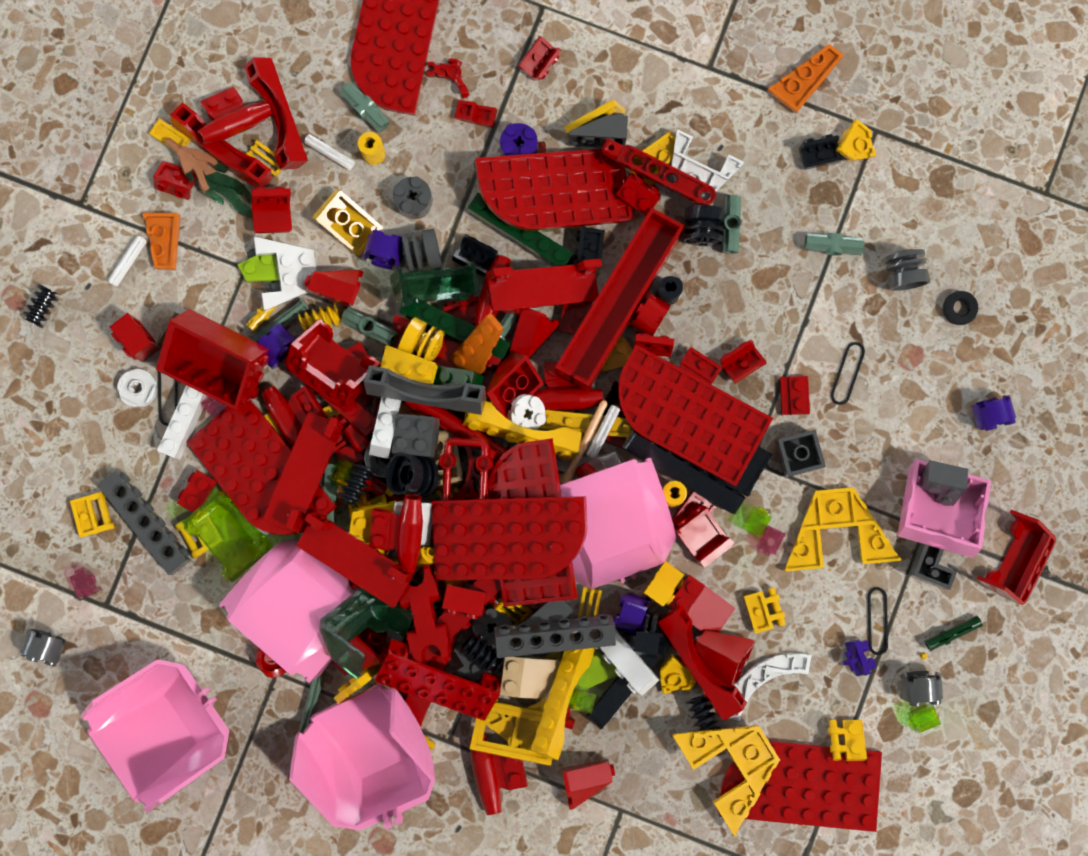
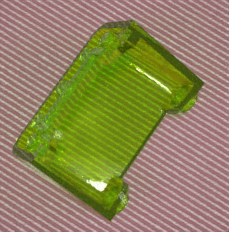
[182,491,273,582]

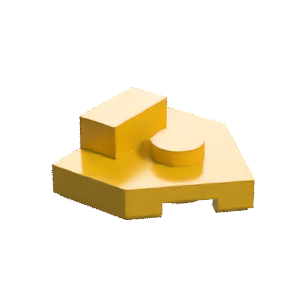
[836,119,876,162]
[659,654,696,694]

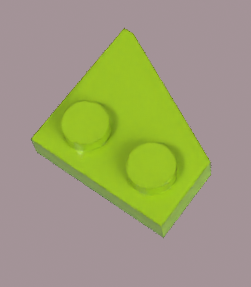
[238,254,279,283]
[577,649,618,690]

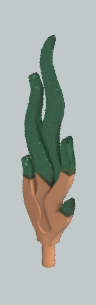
[165,138,274,234]

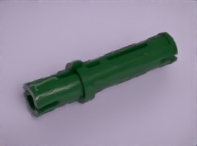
[924,615,983,652]

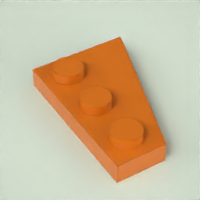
[142,212,181,270]

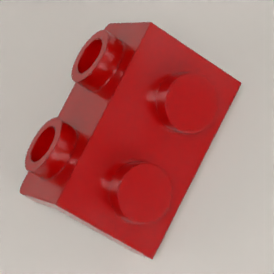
[517,36,561,81]
[616,172,661,216]
[720,339,766,384]
[177,470,218,515]

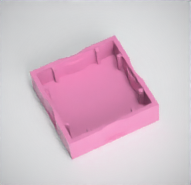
[897,459,991,558]

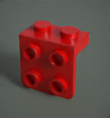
[251,187,292,234]

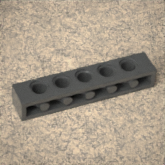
[97,470,191,575]
[494,614,616,658]

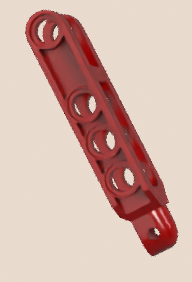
[602,138,716,205]

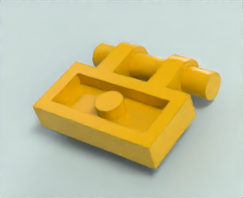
[743,587,786,634]
[828,720,867,761]

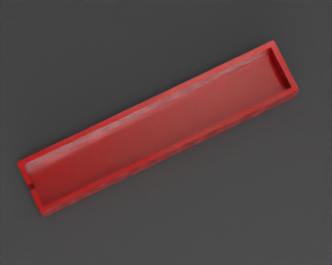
[555,207,685,392]

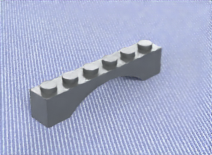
[364,365,486,415]

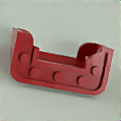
[286,319,381,409]

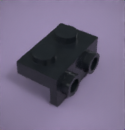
[799,134,842,170]
[574,225,605,269]
[452,234,498,277]

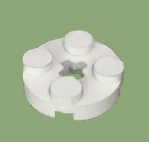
[117,369,158,407]
[508,394,546,430]

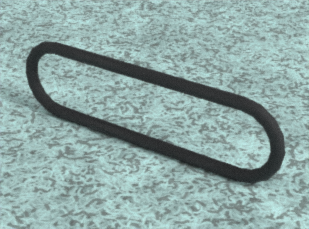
[831,342,865,405]
[158,371,178,426]
[868,587,888,655]

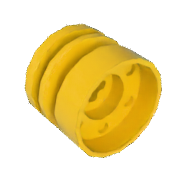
[398,317,445,361]

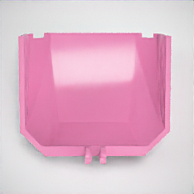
[560,458,676,589]
[219,539,371,683]
[81,660,230,813]
[289,684,435,831]

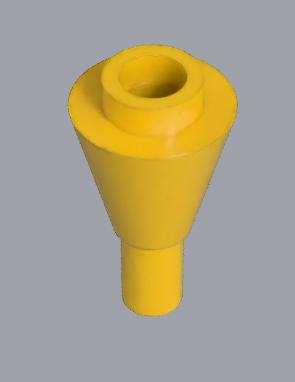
[413,546,435,574]

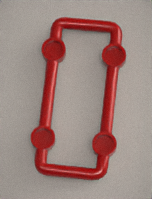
[439,437,493,500]

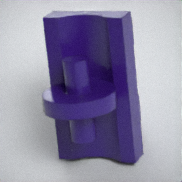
[842,640,876,676]

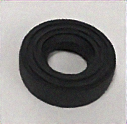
[943,291,979,325]

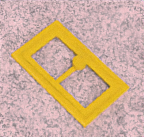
[470,702,552,766]

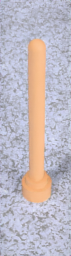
[559,400,607,484]

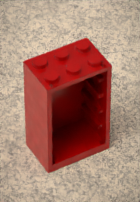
[156,309,269,411]

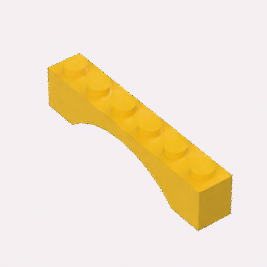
[463,401,582,461]
[530,648,596,760]

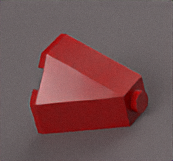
[303,270,363,308]
[509,308,560,359]
[331,616,388,676]
[694,630,755,685]
[562,760,615,810]

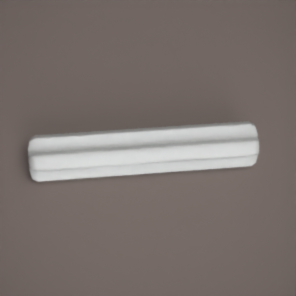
[304,134,355,170]
[108,236,146,287]
[587,405,620,459]

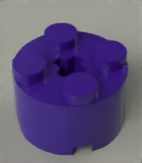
[500,123,538,156]
[362,229,403,270]
[257,324,296,369]
[971,395,1016,431]
[614,593,651,636]

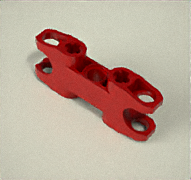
[399,564,451,665]

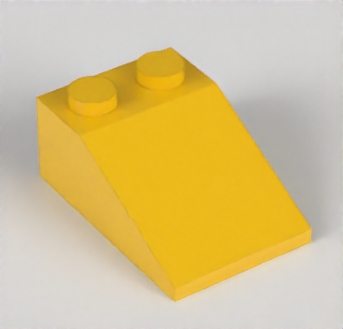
[312,189,383,256]

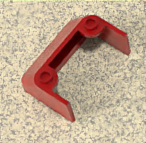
[977,510,1056,605]

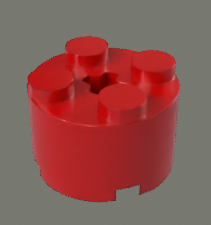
[629,292,671,336]

